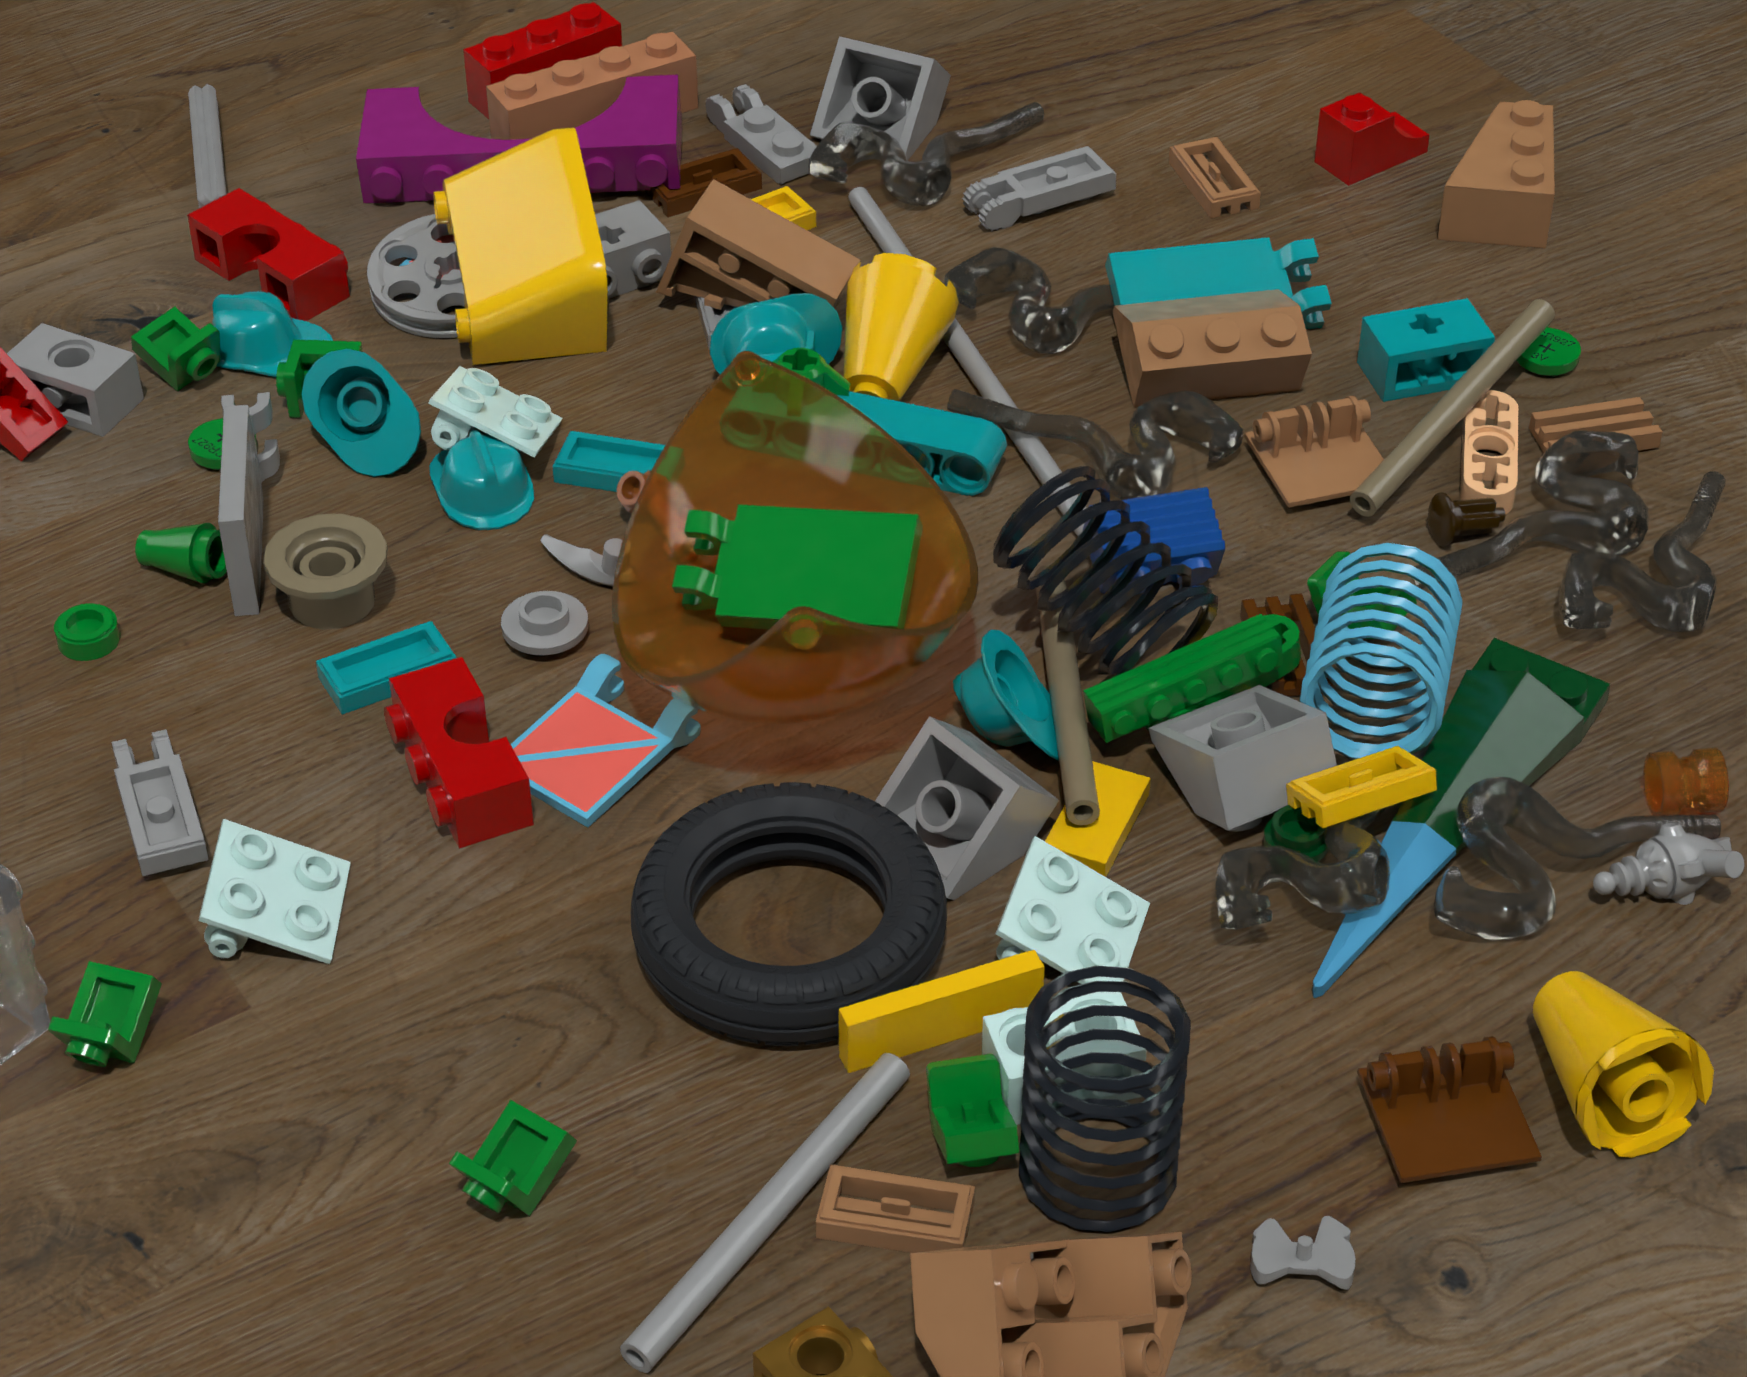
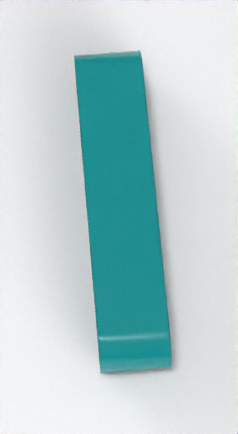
[718,373,1007,495]

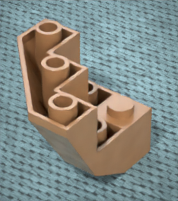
[910,1232,1192,1377]

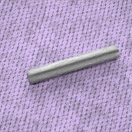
[188,84,227,208]

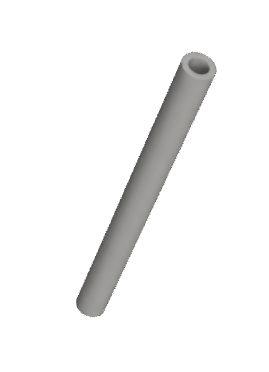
[620,1053,910,1373]

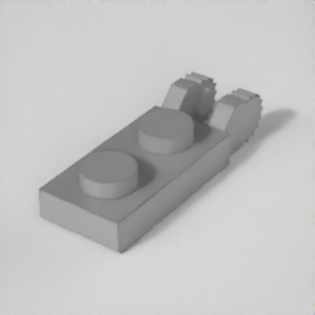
[705,84,824,185]
[962,146,1116,231]
[111,729,209,876]

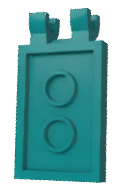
[1105,237,1332,329]

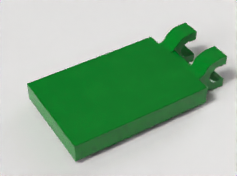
[672,504,923,638]

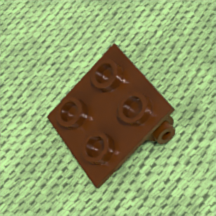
[1357,1036,1542,1183]

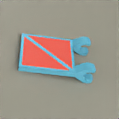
[511,654,701,828]

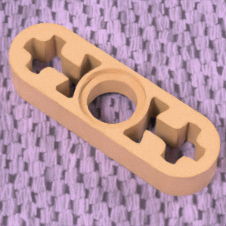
[1460,390,1518,514]

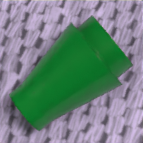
[135,523,227,583]

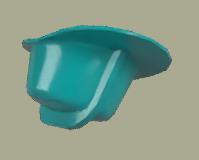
[212,291,333,377]
[710,293,842,386]
[301,349,421,477]
[429,430,534,530]
[953,630,1059,760]

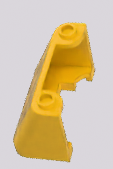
[433,127,608,365]

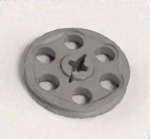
[367,214,465,338]

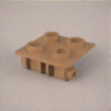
[1244,395,1384,508]

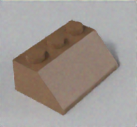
[1113,289,1312,408]

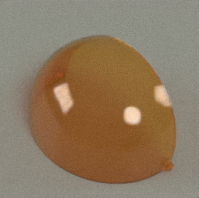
[612,351,979,724]

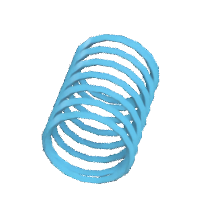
[1300,543,1463,759]

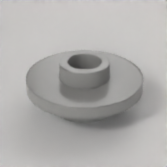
[501,591,589,655]

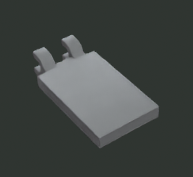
[218,392,280,616]

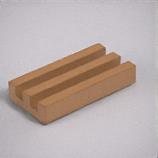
[1169,137,1261,218]
[1529,397,1663,464]
[816,1164,975,1253]

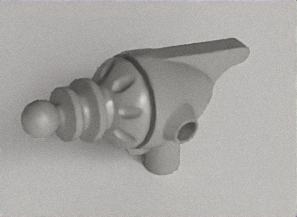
[1593,822,1744,905]

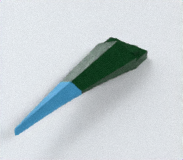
[1312,638,1610,998]

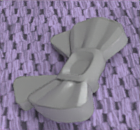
[1250,1216,1356,1290]

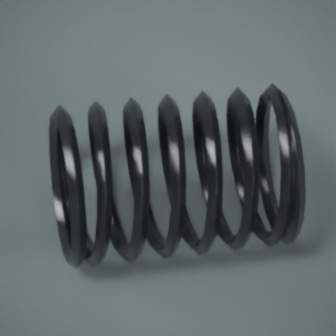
[993,466,1218,676]
[1018,965,1191,1232]

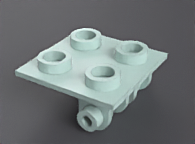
[428,366,563,458]
[198,819,351,964]
[995,836,1150,984]

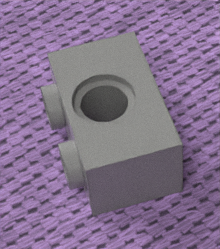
[7,323,144,437]

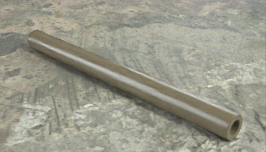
[1350,299,1555,517]
[1034,564,1100,825]

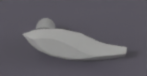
[540,534,635,586]

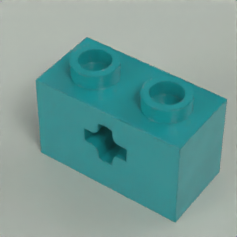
[1357,298,1495,402]

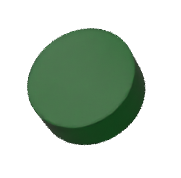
[54,603,120,661]

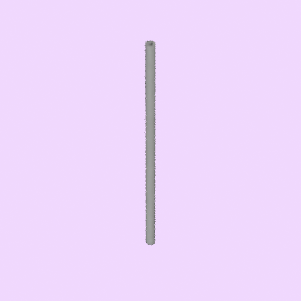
[848,187,1087,536]

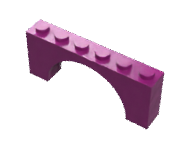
[356,74,682,203]

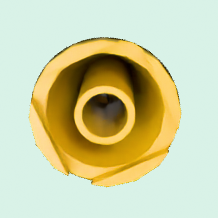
[843,253,959,401]
[1533,971,1714,1158]

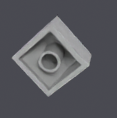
[810,36,951,161]
[1149,685,1337,831]
[875,716,1059,900]

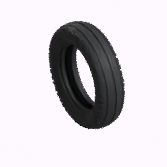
[630,782,947,1046]

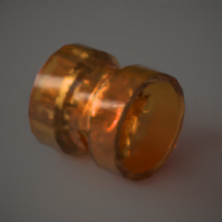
[1643,747,1729,817]

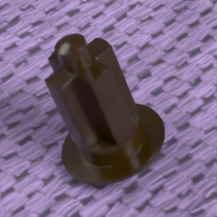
[1428,492,1506,546]

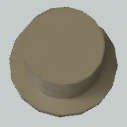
[263,514,388,630]

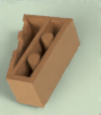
[1437,100,1555,248]
[656,179,860,310]

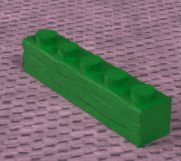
[1083,614,1284,743]

